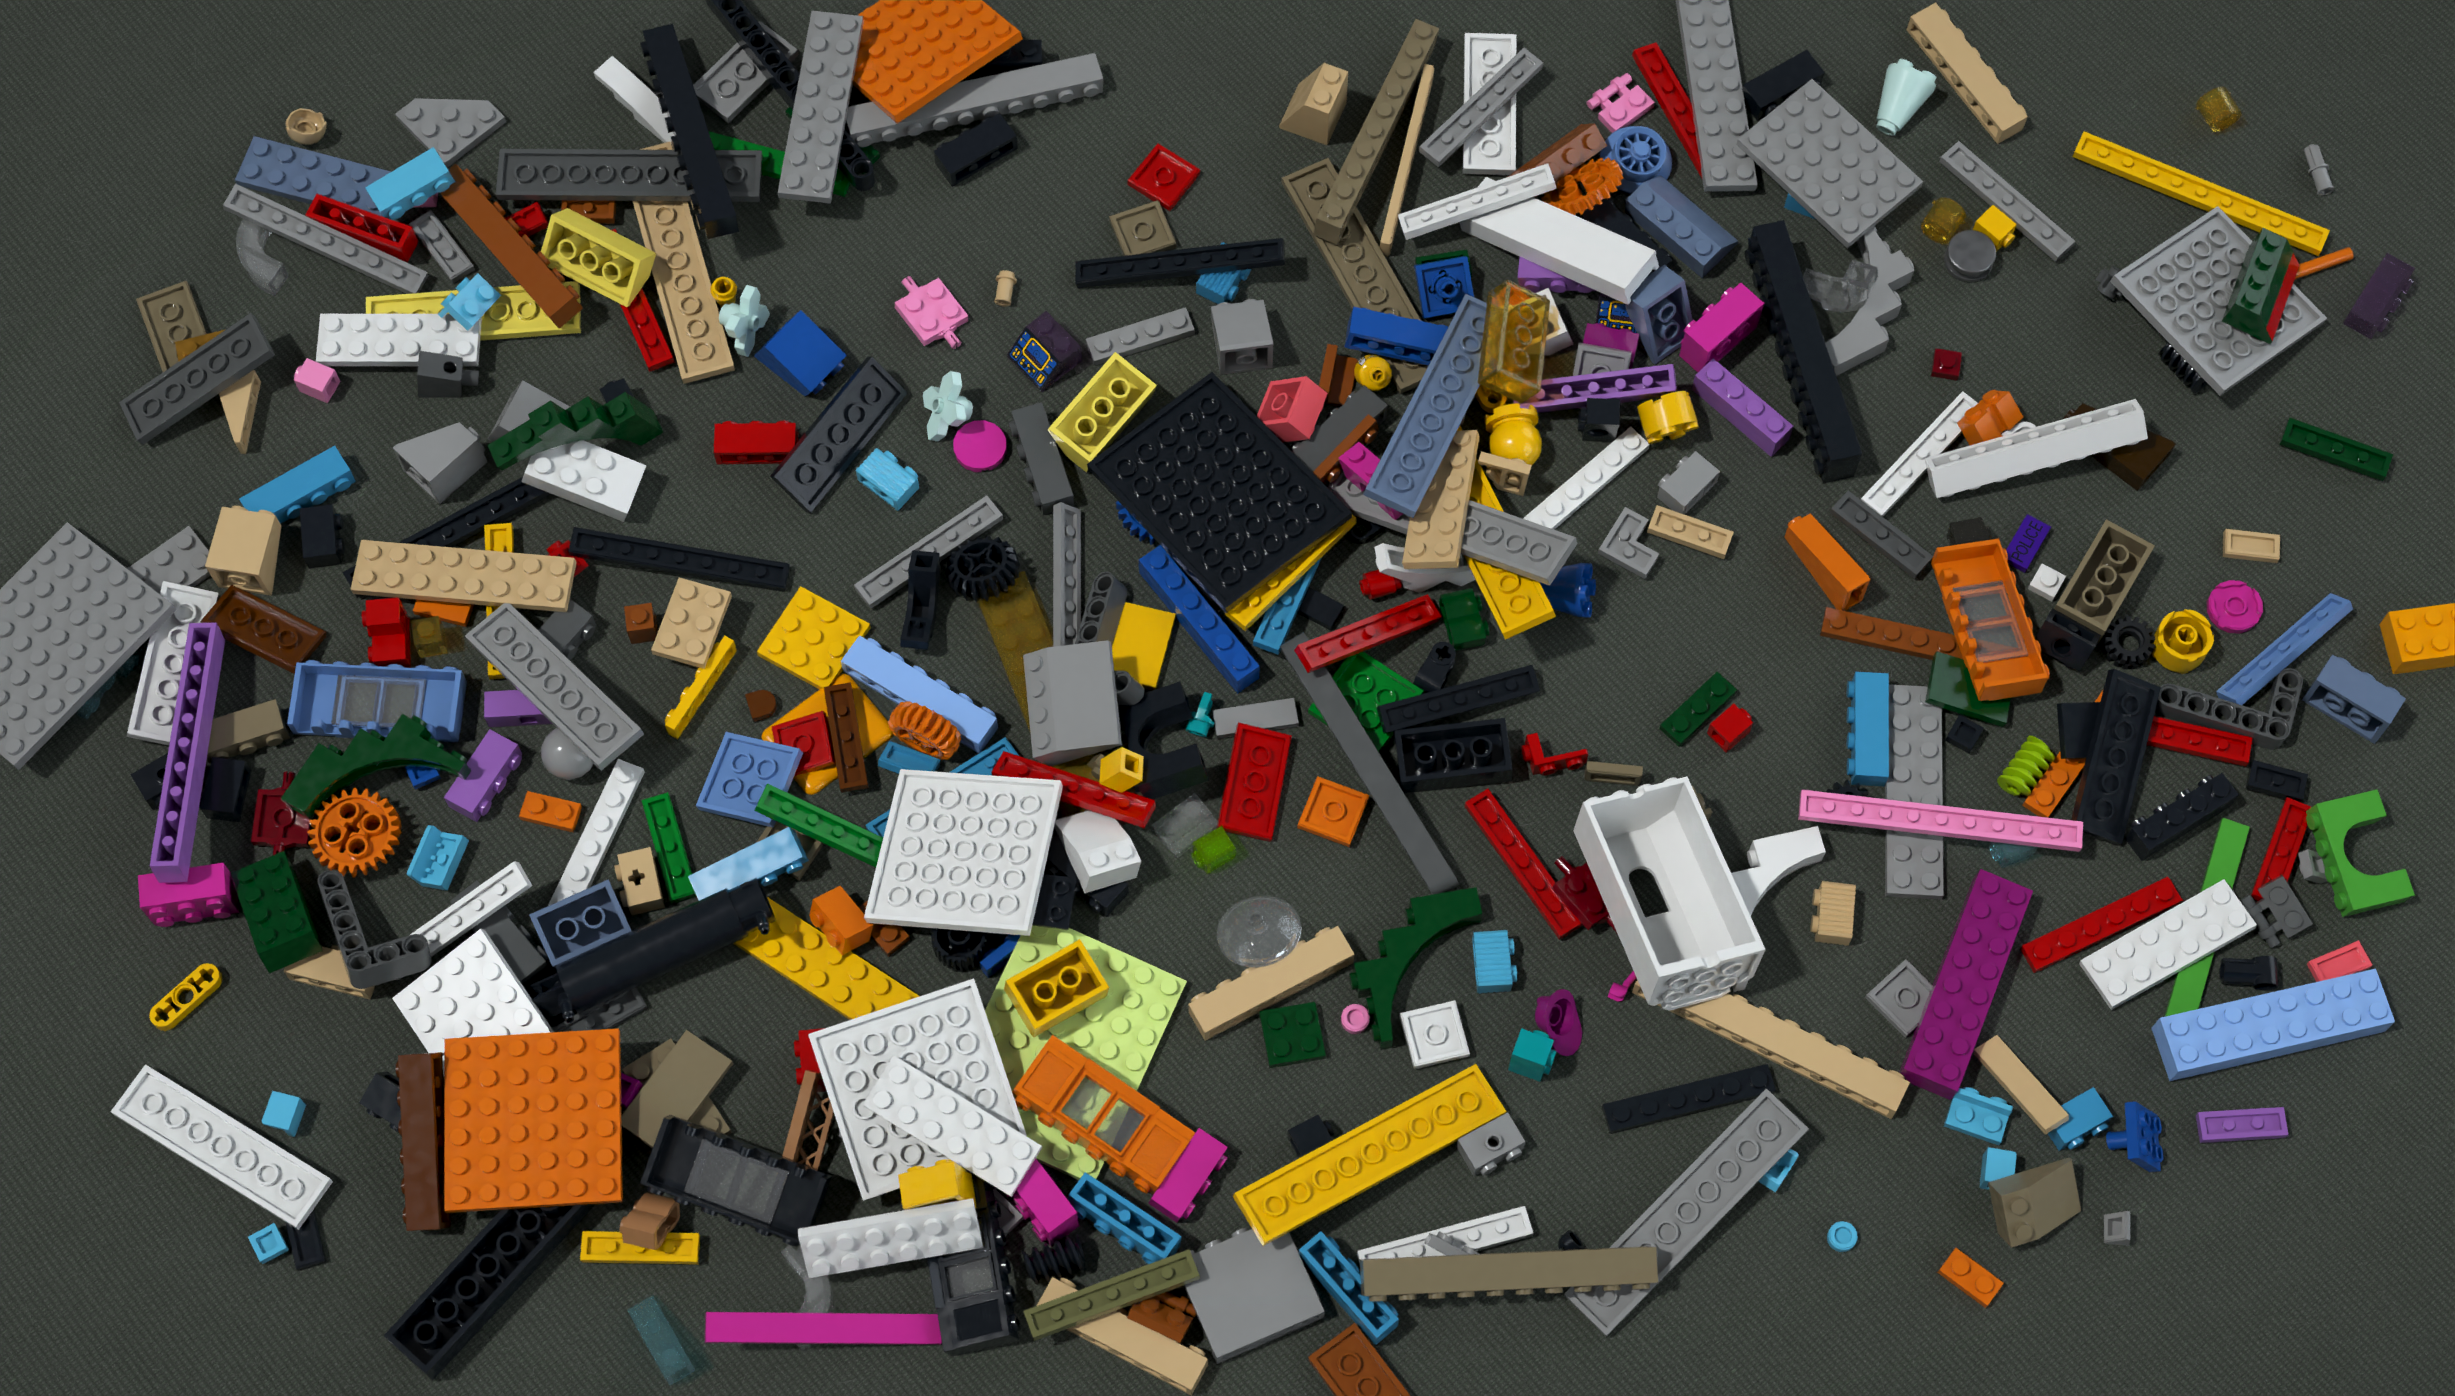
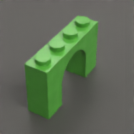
[2306,789,2415,917]

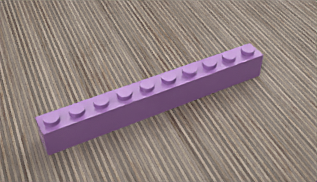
[150,623,225,883]

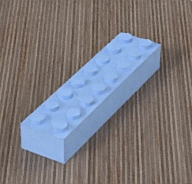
[2152,969,2395,1081]

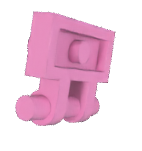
[1587,73,1655,133]

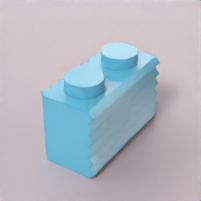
[856,448,919,511]
[1472,930,1517,994]

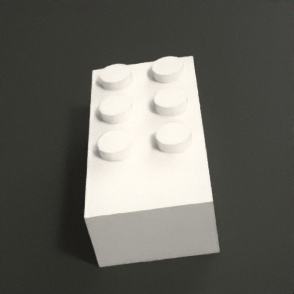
[522,440,646,522]

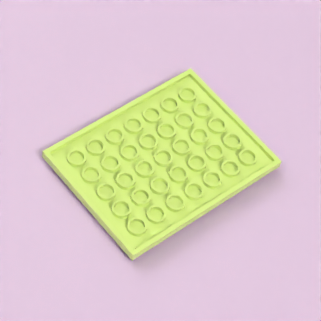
[985,926,1187,1180]

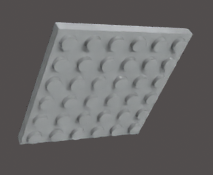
[2110,206,2327,396]

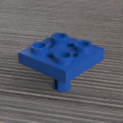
[1414,256,1474,318]
[2106,1101,2163,1172]

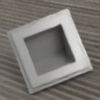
[2104,1211,2130,1246]

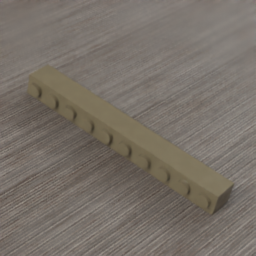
[1313,19,1439,245]
[1360,1246,1658,1301]

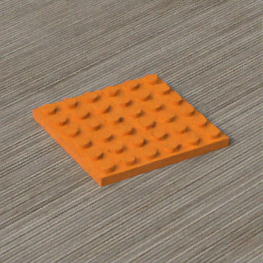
[852,0,1023,124]
[444,1028,623,1213]

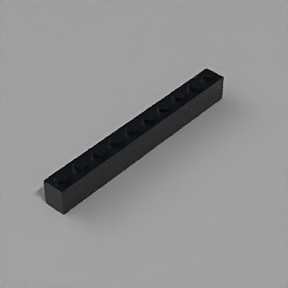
[640,24,739,239]

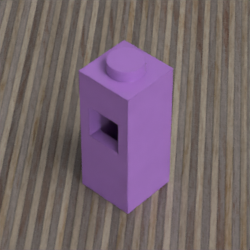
[484,690,552,727]

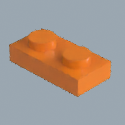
[519,791,582,833]
[1937,1248,2004,1308]

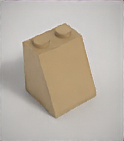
[1279,63,1348,145]
[205,506,281,596]

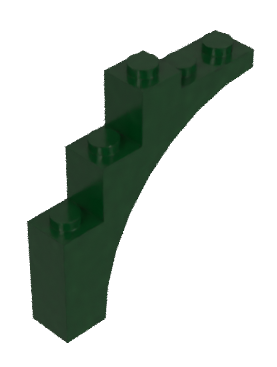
[488,392,663,471]
[281,714,471,820]
[1349,887,1482,1050]

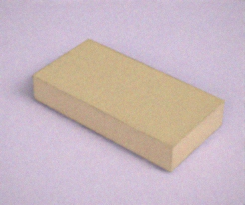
[2223,529,2280,563]

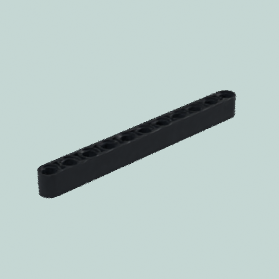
[705,0,875,191]

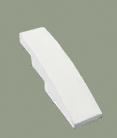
[594,56,674,147]

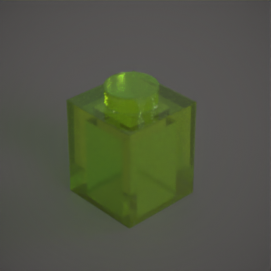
[1191,826,1236,874]

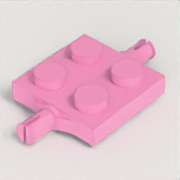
[895,276,968,349]

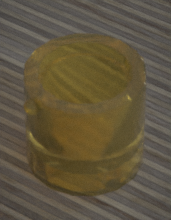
[2196,86,2242,132]
[1921,198,1966,244]

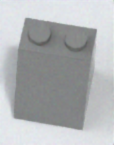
[1211,299,1273,375]
[488,380,570,442]
[393,422,487,505]

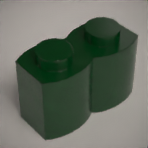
[1439,588,1489,651]

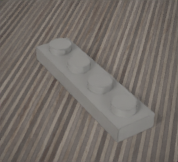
[1086,307,1195,366]

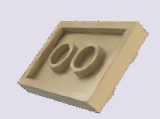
[651,578,732,669]

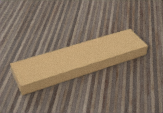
[1974,1035,2069,1135]

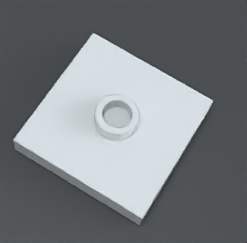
[1400,1000,1470,1069]

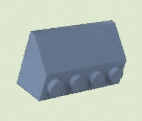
[1625,176,1738,278]

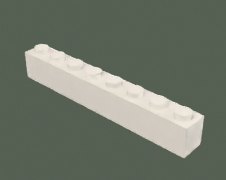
[1925,399,2148,498]

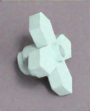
[719,285,770,357]
[923,371,973,442]

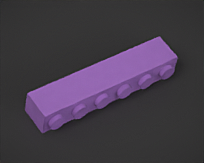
[1512,364,1677,413]

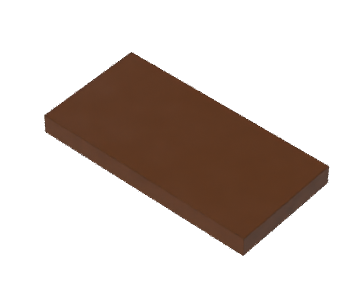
[200,585,326,674]

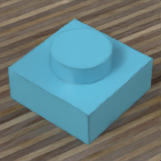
[248,1223,289,1264]

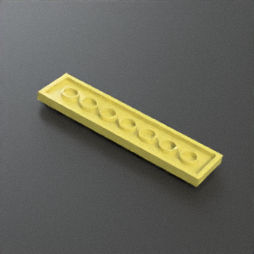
[366,281,581,341]

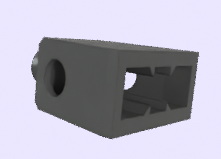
[417,351,479,398]

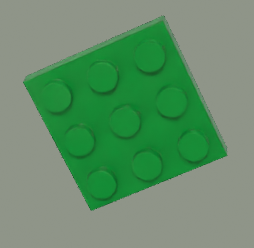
[1308,652,1423,754]

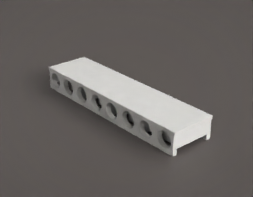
[1459,177,1659,305]

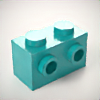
[1508,1028,1557,1082]

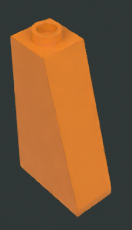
[1784,513,1871,611]

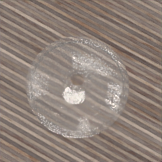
[1217,895,1301,967]

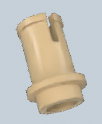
[994,271,1017,306]

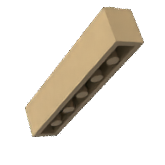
[1907,3,2028,144]
[1188,926,1355,1041]
[1037,1277,1208,1396]

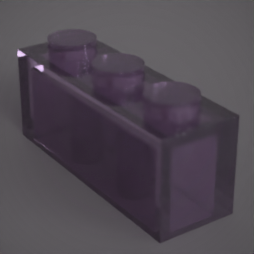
[2343,253,2415,339]

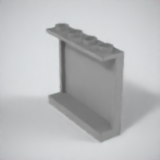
[1184,1228,1325,1364]

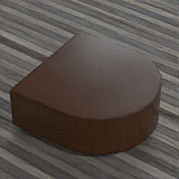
[745,690,777,722]

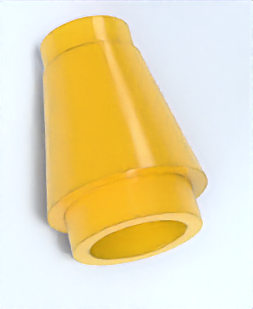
[710,277,737,308]

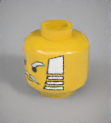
[1354,354,1392,391]

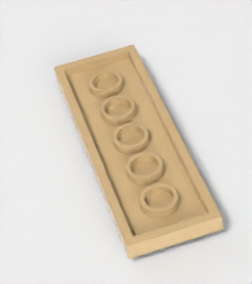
[1402,430,1480,569]

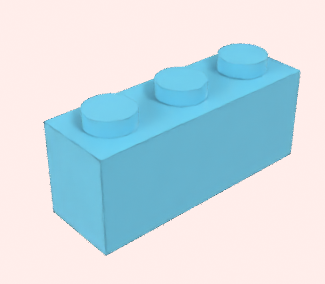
[365,147,455,220]

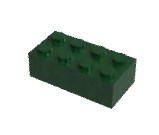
[231,851,323,974]

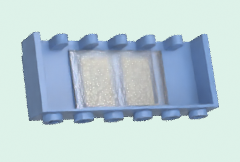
[287,660,467,742]

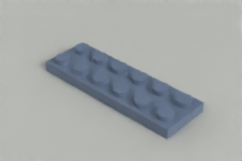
[235,136,391,217]

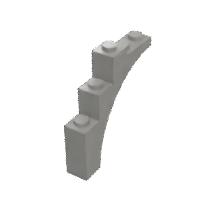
[1825,226,1914,376]

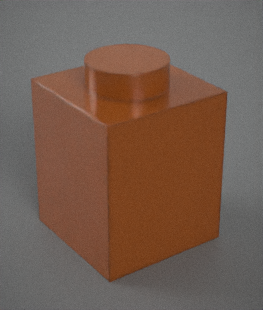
[624,603,658,644]

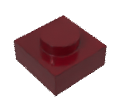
[1931,348,1962,381]

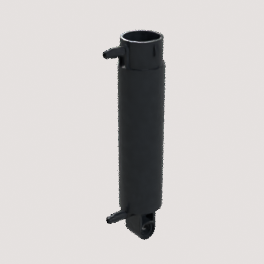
[525,878,776,1023]

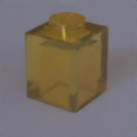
[411,616,448,658]

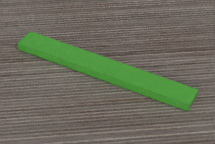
[2164,818,2250,1017]

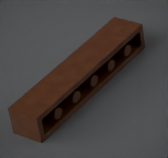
[395,1052,451,1231]

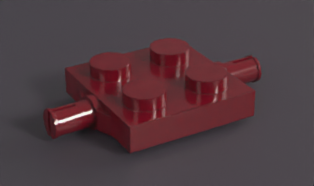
[251,771,313,855]
[1551,856,1618,934]

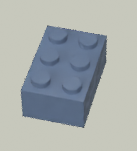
[2302,654,2406,744]
[529,880,632,967]

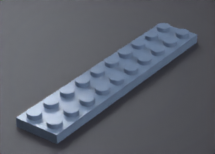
[1363,294,1514,518]

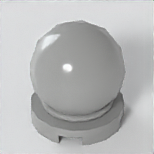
[541,728,593,780]

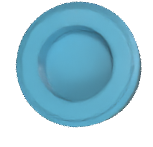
[1827,1221,1858,1252]

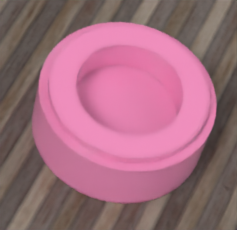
[1341,1004,1370,1034]

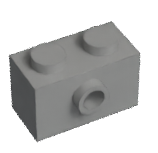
[1456,1112,1525,1176]

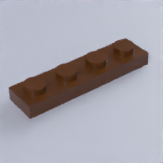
[824,682,869,793]

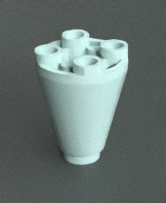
[1876,59,1936,136]

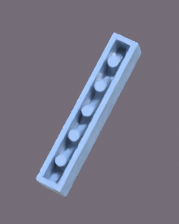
[841,635,998,753]

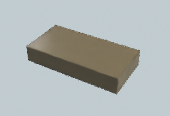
[1584,761,1643,786]

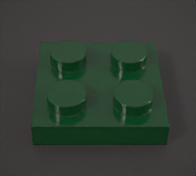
[1259,1002,1326,1068]

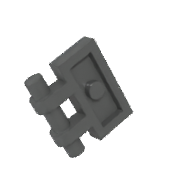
[2240,875,2313,948]

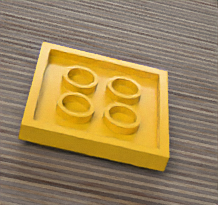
[757,586,871,690]

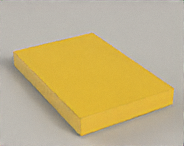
[1112,602,1176,691]

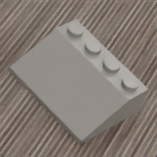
[1023,640,1122,767]

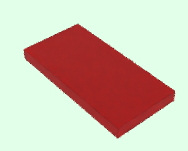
[1216,722,1292,842]

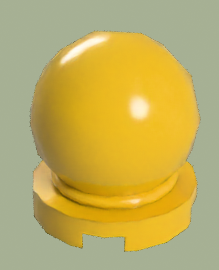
[1484,403,1542,467]

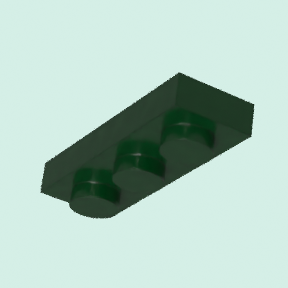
[1659,672,1737,747]

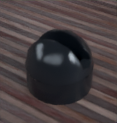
[1558,1230,1584,1250]

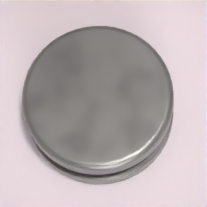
[1944,230,1996,282]

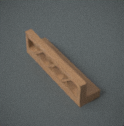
[777,1070,834,1185]

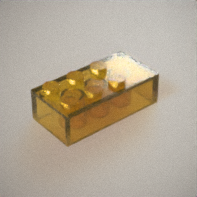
[1478,280,1550,403]

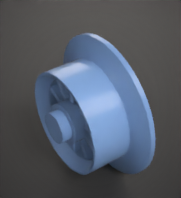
[1600,126,1672,194]

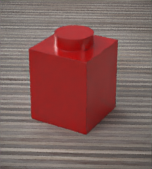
[1707,704,1753,753]

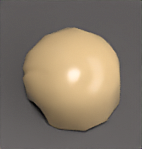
[286,108,327,145]

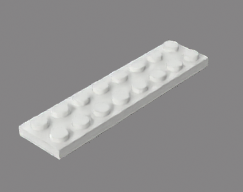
[111,1064,333,1230]

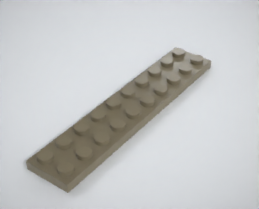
[1282,158,1428,394]

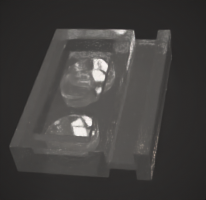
[1151,793,1218,859]

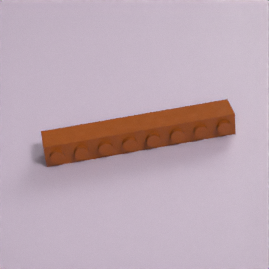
[439,164,583,329]

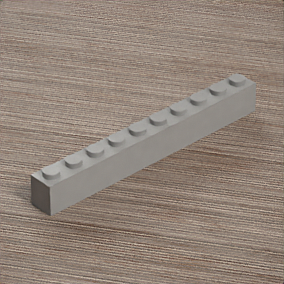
[845,53,1103,147]

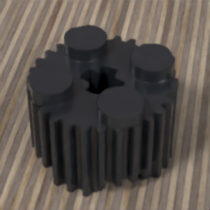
[931,928,989,972]

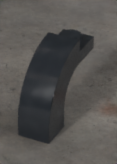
[900,550,940,650]

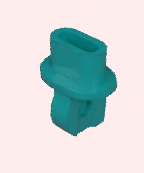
[1186,692,1215,737]

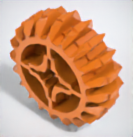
[888,701,962,760]

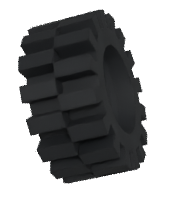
[2102,616,2155,670]

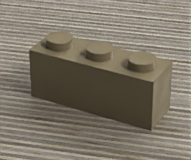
[207,699,290,764]

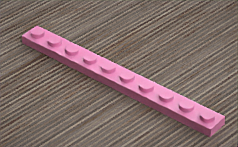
[1798,790,2083,852]

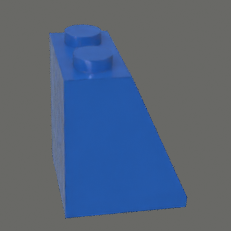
[754,310,847,396]

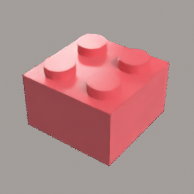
[1257,376,1328,443]

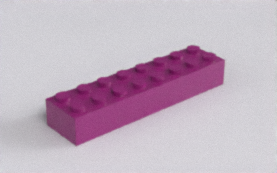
[1899,869,2033,1100]

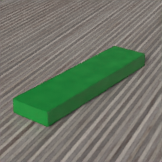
[641,792,696,904]

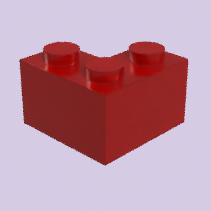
[361,597,411,668]

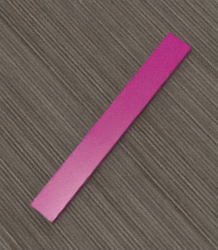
[705,1312,942,1345]

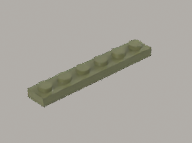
[1023,1249,1200,1341]

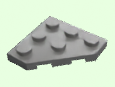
[395,98,506,168]

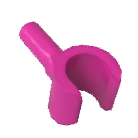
[1608,971,1636,1002]

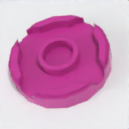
[953,420,1007,472]
[2207,580,2263,634]

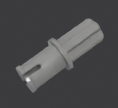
[2304,144,2334,196]

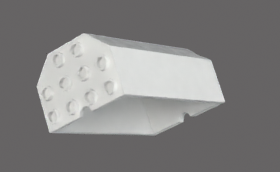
[1573,777,1766,1011]

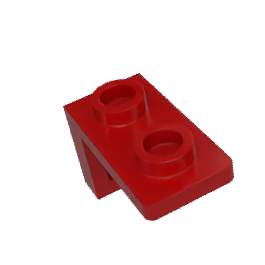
[1521,733,1589,776]

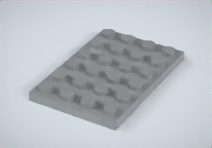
[1736,79,1923,248]

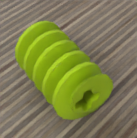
[1997,735,2055,796]

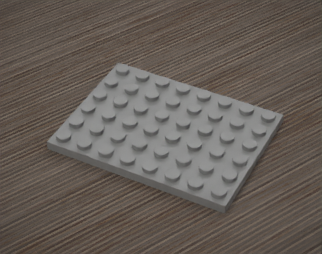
[0,522,177,770]

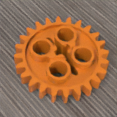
[1541,158,1624,215]
[307,788,401,877]

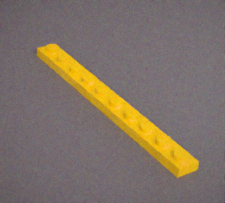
[2072,131,2330,256]

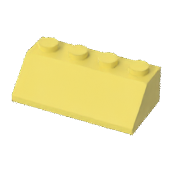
[541,208,656,307]
[1048,352,1157,473]

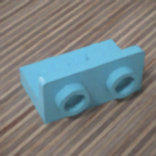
[1944,1087,2013,1146]

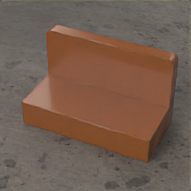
[1319,344,1358,407]

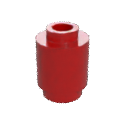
[1359,569,1402,600]

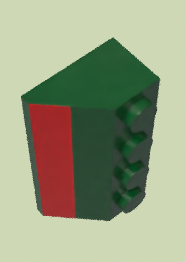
[2222,228,2300,344]

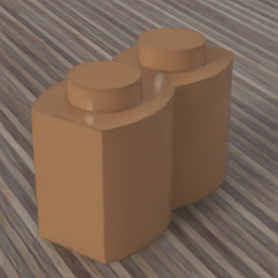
[620,1192,680,1250]

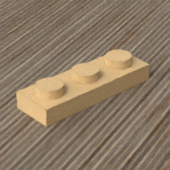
[1647,505,1734,559]

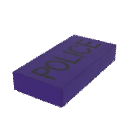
[2006,514,2051,573]

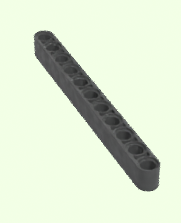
[1280,632,1460,895]

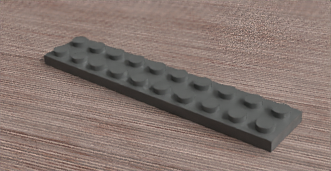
[496,149,763,202]

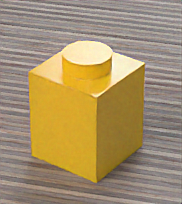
[1973,205,2017,252]
[1099,747,1144,793]

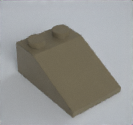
[1988,1157,2081,1248]

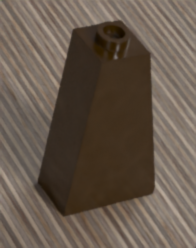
[2063,403,2176,491]

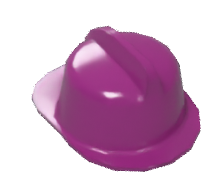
[1535,989,1582,1056]

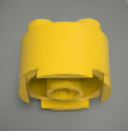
[1637,391,1699,444]
[2151,609,2214,674]

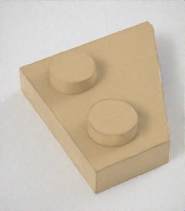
[1478,451,1532,496]

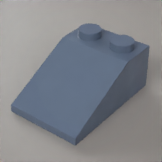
[1625,265,1693,364]

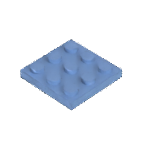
[696,732,803,828]

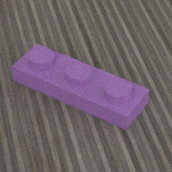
[2196,1107,2288,1143]

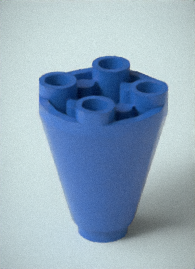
[1540,563,1596,617]

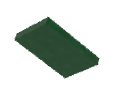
[1925,651,2011,727]

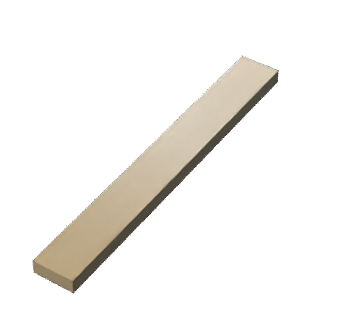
[1380,64,1434,257]

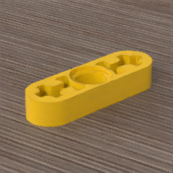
[149,963,222,1031]

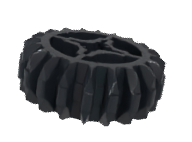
[946,535,1020,603]

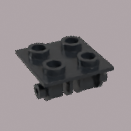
[1032,874,1077,930]

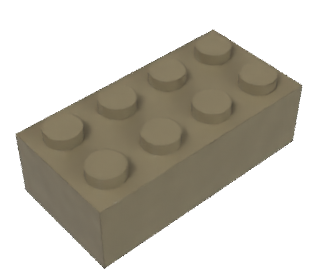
[2054,519,2155,644]

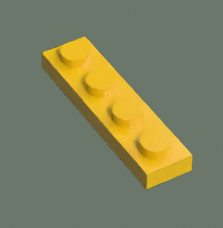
[665,636,737,740]
[580,1231,700,1264]

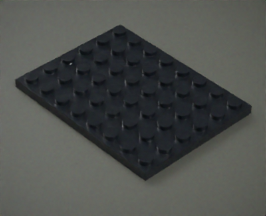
[1087,372,1352,613]

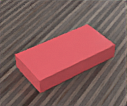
[2307,940,2372,982]

